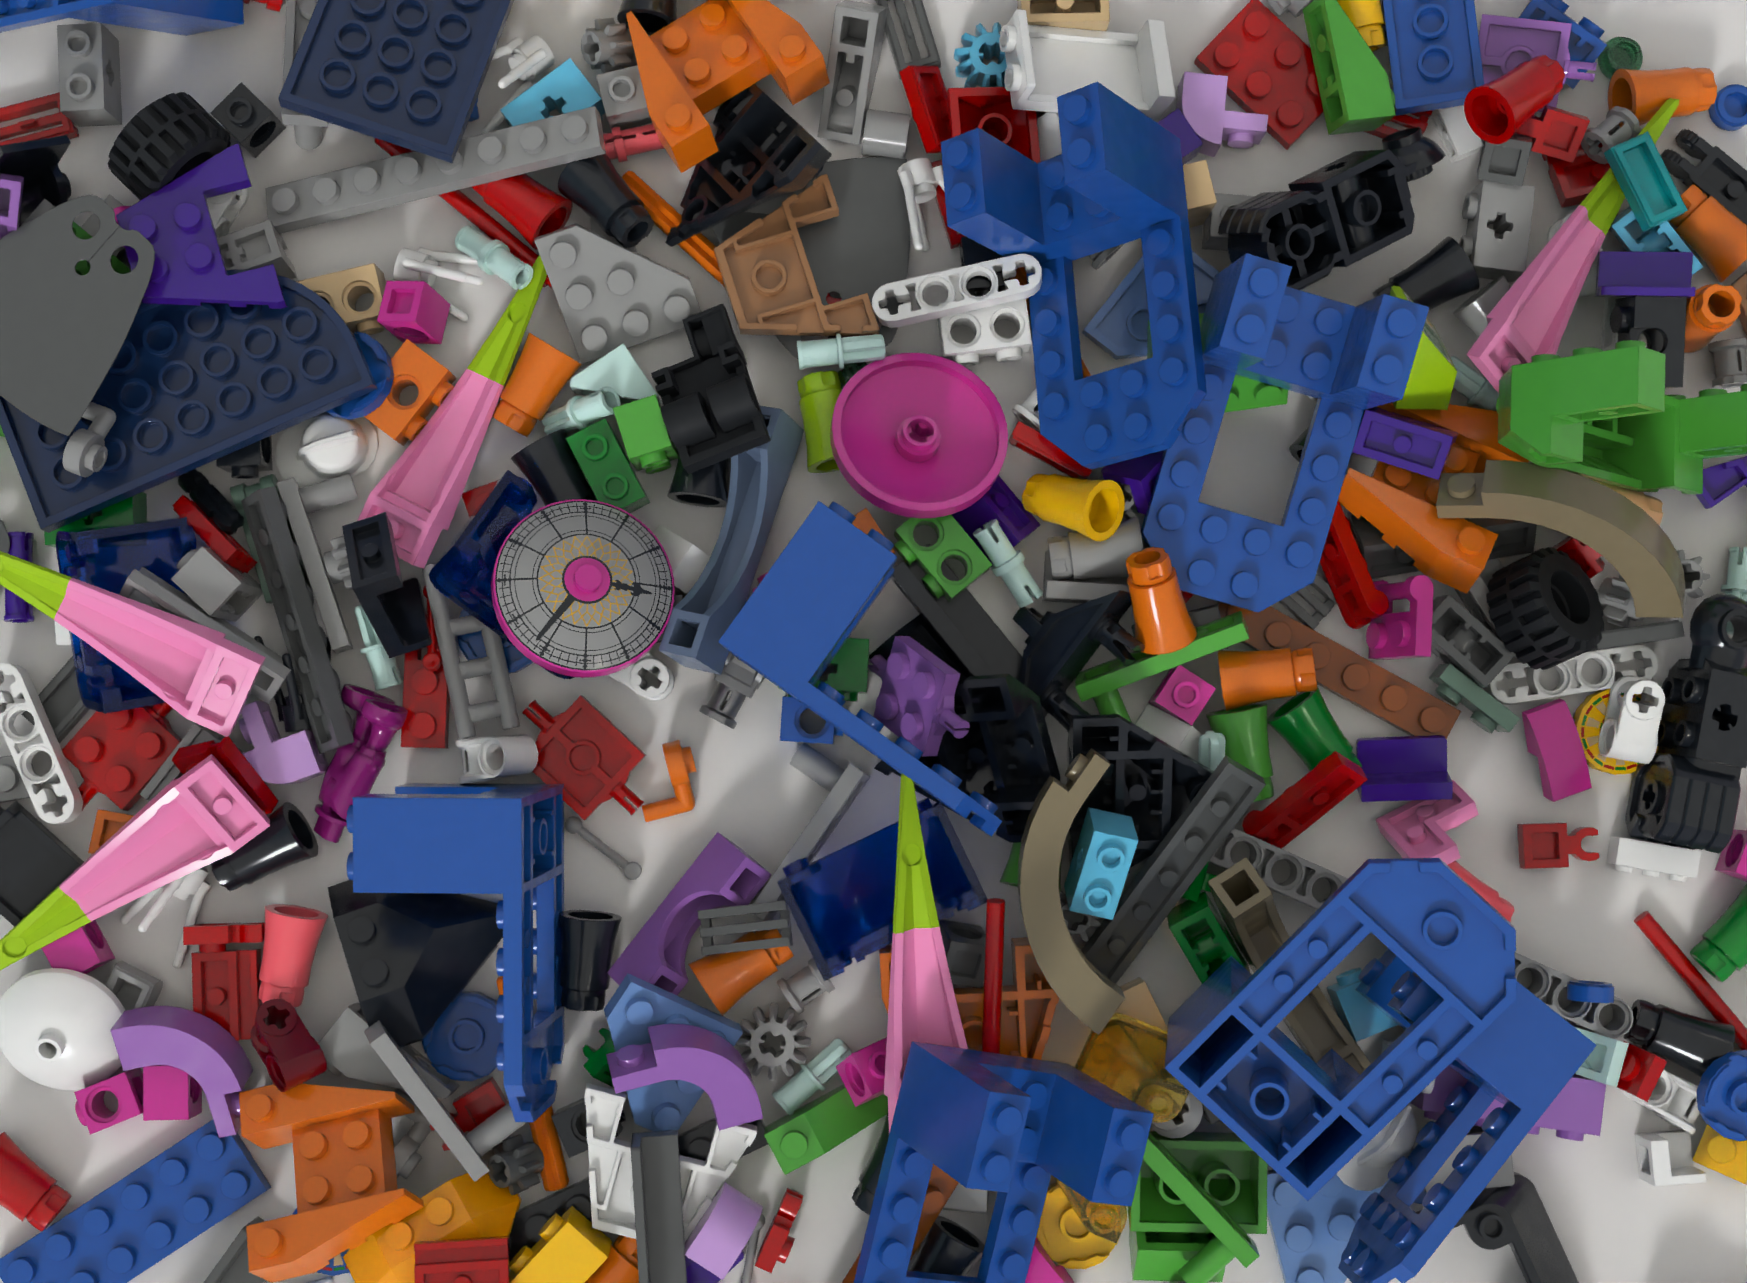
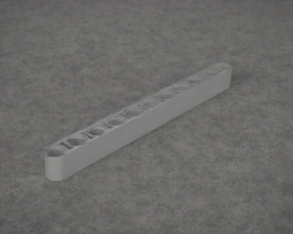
[1209,828,1634,1038]

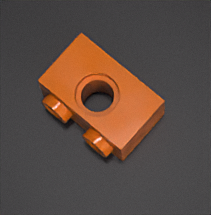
[364,339,456,446]

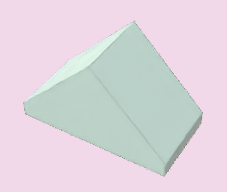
[570,343,662,404]

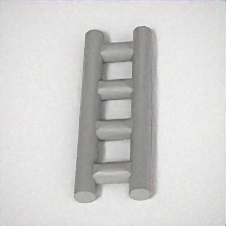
[422,554,520,739]

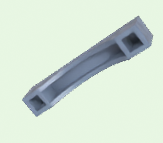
[658,405,804,675]

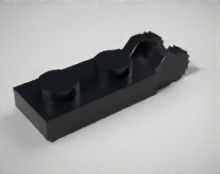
[1660,129,1747,225]

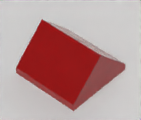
[947,87,1041,163]

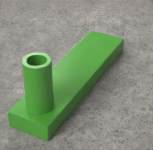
[1075,611,1249,722]
[1143,1132,1260,1283]

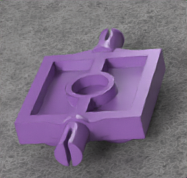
[1478,14,1597,112]
[868,636,970,757]

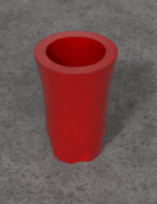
[1464,55,1565,144]
[472,173,573,250]
[0,1132,72,1232]

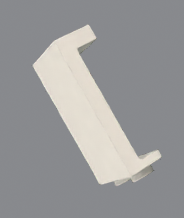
[999,9,1176,120]

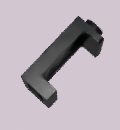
[342,512,432,658]
[0,801,84,927]

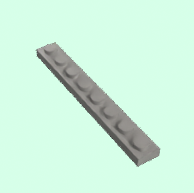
[265,106,606,234]

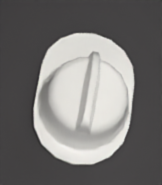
[274,412,378,488]
[1336,1103,1418,1191]

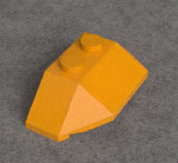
[343,1165,522,1283]

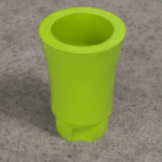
[797,370,842,473]

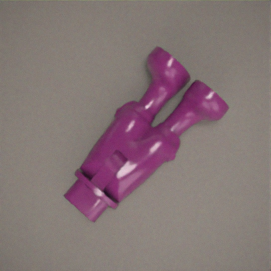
[314,684,408,843]

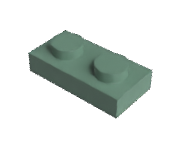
[1429,663,1521,734]

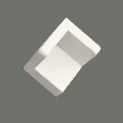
[1635,1130,1707,1187]

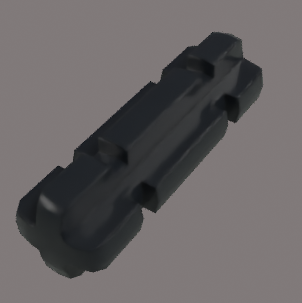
[178,469,244,535]

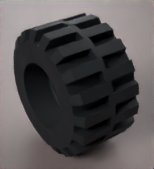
[108,92,231,200]
[1486,547,1604,670]

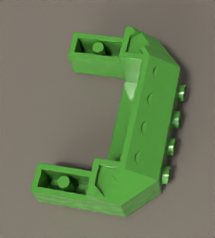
[1496,340,1747,495]

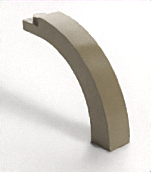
[1436,460,1685,618]
[1018,748,1125,1035]
[1208,857,1371,1074]

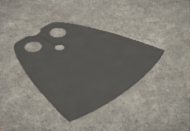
[712,157,910,359]
[0,195,155,436]

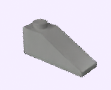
[817,0,888,145]
[318,1002,460,1099]

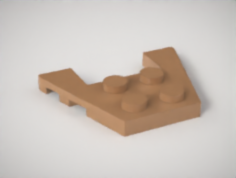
[714,174,879,336]

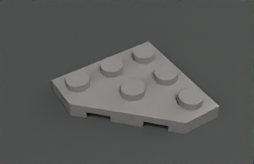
[534,223,701,364]

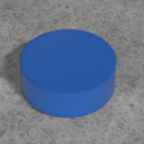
[1709,84,1747,131]
[1567,980,1614,1003]

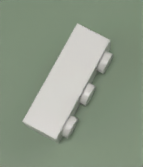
[1431,105,1484,163]
[1606,836,1701,882]

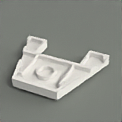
[584,1083,757,1242]

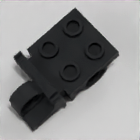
[651,303,771,474]

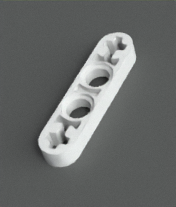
[872,254,1042,328]
[1484,645,1658,704]
[0,663,83,824]

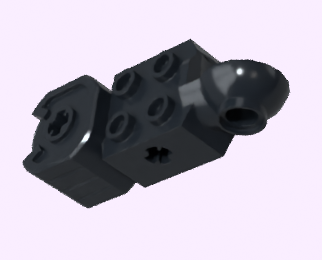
[1218,127,1446,290]
[1625,594,1747,854]

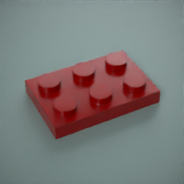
[1194,0,1324,150]

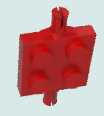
[62,686,182,811]
[522,695,646,820]

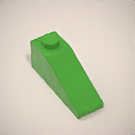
[1303,0,1396,135]
[764,1084,888,1175]

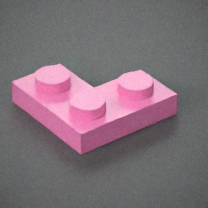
[1376,780,1479,865]

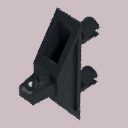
[1012,590,1145,733]

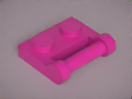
[1366,575,1434,660]

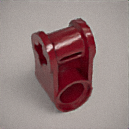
[250,999,327,1092]

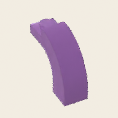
[110,1006,253,1138]
[606,1024,763,1131]

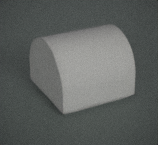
[862,109,911,159]
[106,961,163,1011]

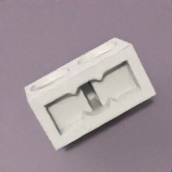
[937,299,1032,367]

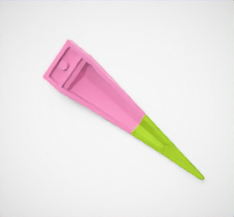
[1466,98,1679,394]
[357,254,547,569]
[0,551,266,737]
[0,754,270,970]
[884,773,968,1133]

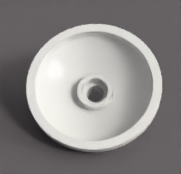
[0,968,125,1090]

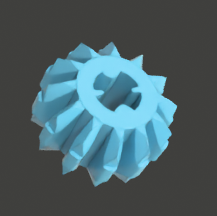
[954,22,1007,88]

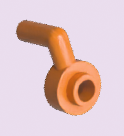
[642,740,697,822]

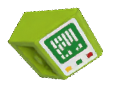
[1389,286,1457,410]

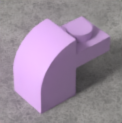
[1176,72,1268,157]
[239,701,329,784]
[684,1182,763,1280]

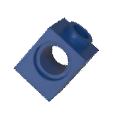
[780,696,843,744]

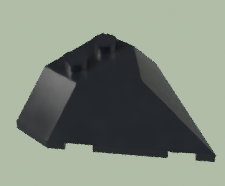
[665,84,832,247]
[874,673,1061,843]
[1067,714,1214,874]
[328,880,503,1048]

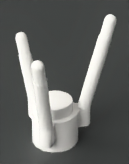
[481,35,555,134]
[897,157,945,252]
[394,247,484,321]
[120,867,212,969]

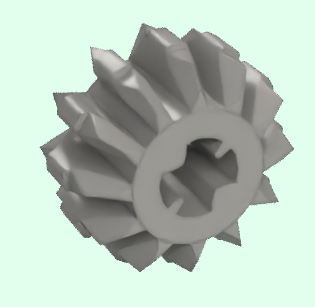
[735,1003,811,1081]

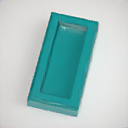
[1604,131,1688,232]

